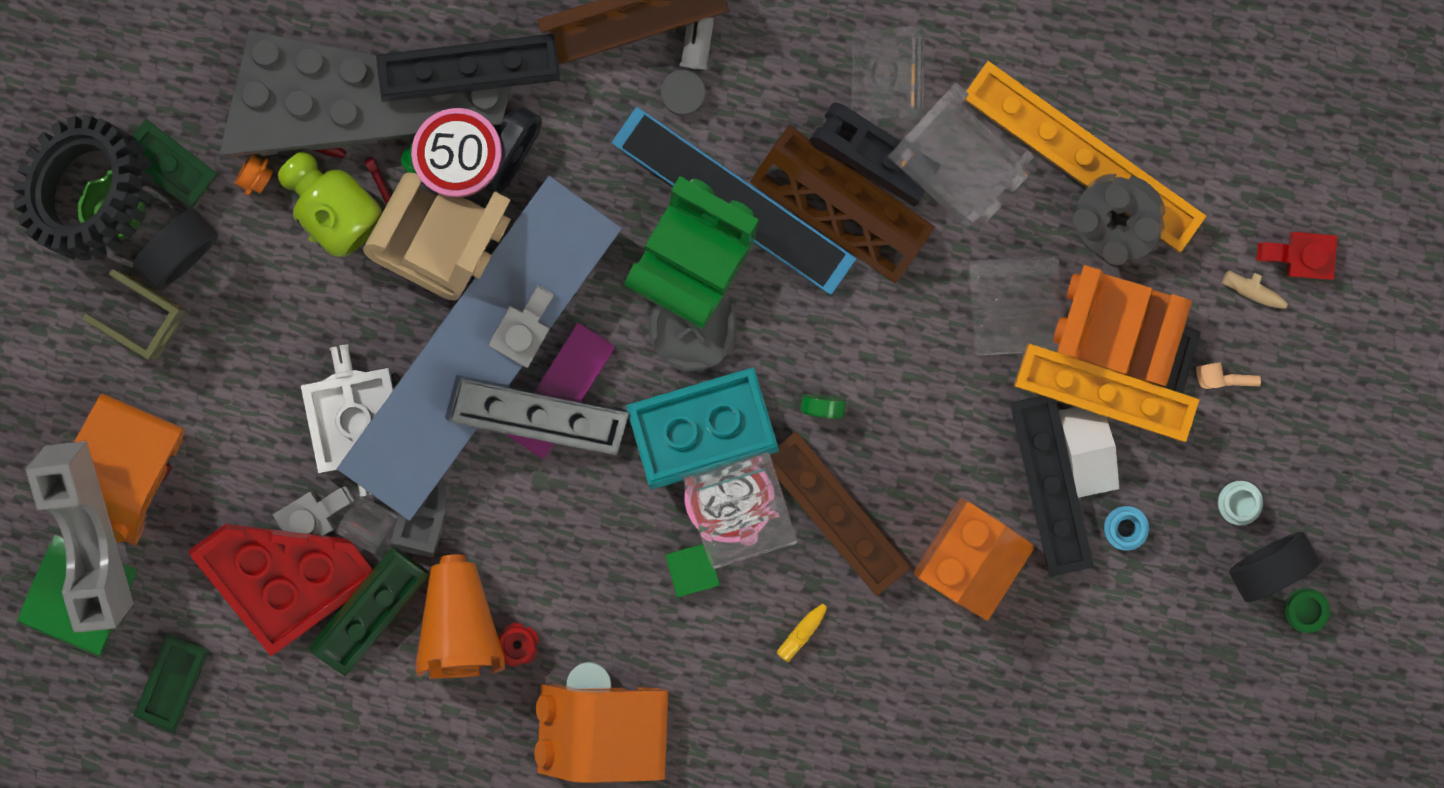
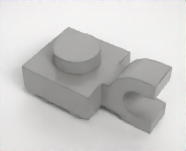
[488,284,554,368]
[273,486,356,536]

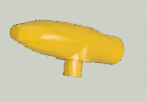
[776,604,827,663]

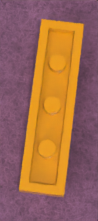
[1013,344,1200,442]

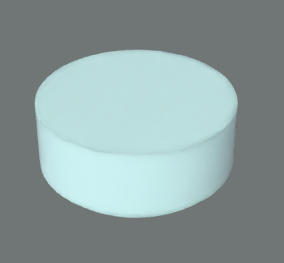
[567,662,612,688]

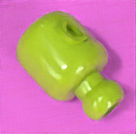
[278,152,382,257]

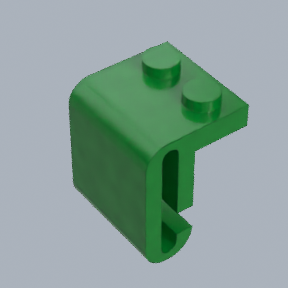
[624,176,759,330]

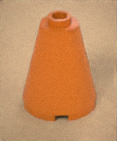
[415,554,505,679]

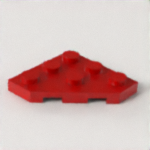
[189,524,374,656]

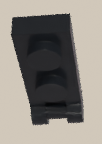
[810,103,940,207]

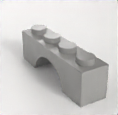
[25,441,134,632]

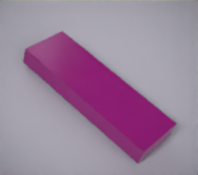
[506,323,616,459]

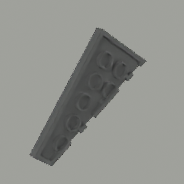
[219,30,512,161]

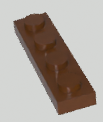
[762,431,910,597]

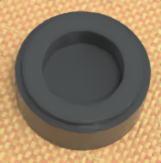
[661,70,705,115]

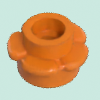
[234,154,273,196]

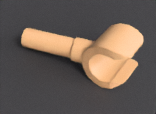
[1196,362,1261,389]

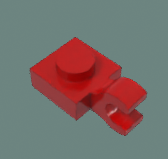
[1256,232,1338,280]

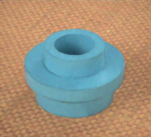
[1104,506,1149,551]

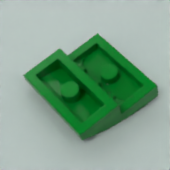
[17,535,137,658]

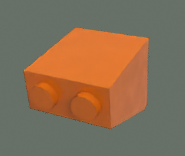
[913,498,1036,621]

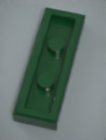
[309,546,430,676]

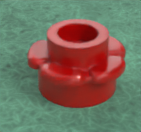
[498,623,539,667]

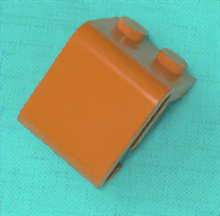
[1053,265,1193,387]
[74,393,185,546]
[534,684,669,783]

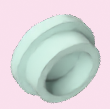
[1218,481,1263,525]

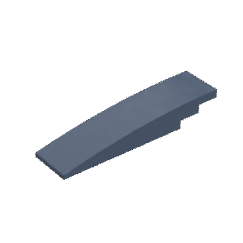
[336,176,622,521]

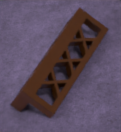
[537,0,730,64]
[750,125,935,284]

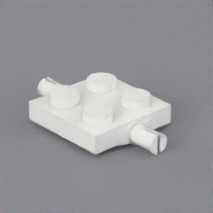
[301,344,394,497]

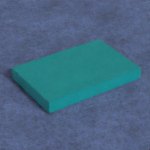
[626,367,779,490]

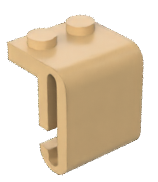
[363,173,511,300]

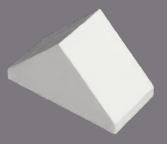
[1059,407,1119,497]

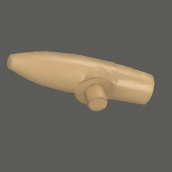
[1222,270,1288,309]

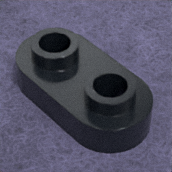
[485,107,542,193]

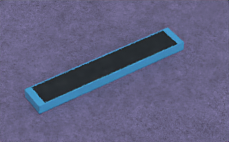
[611,106,856,296]

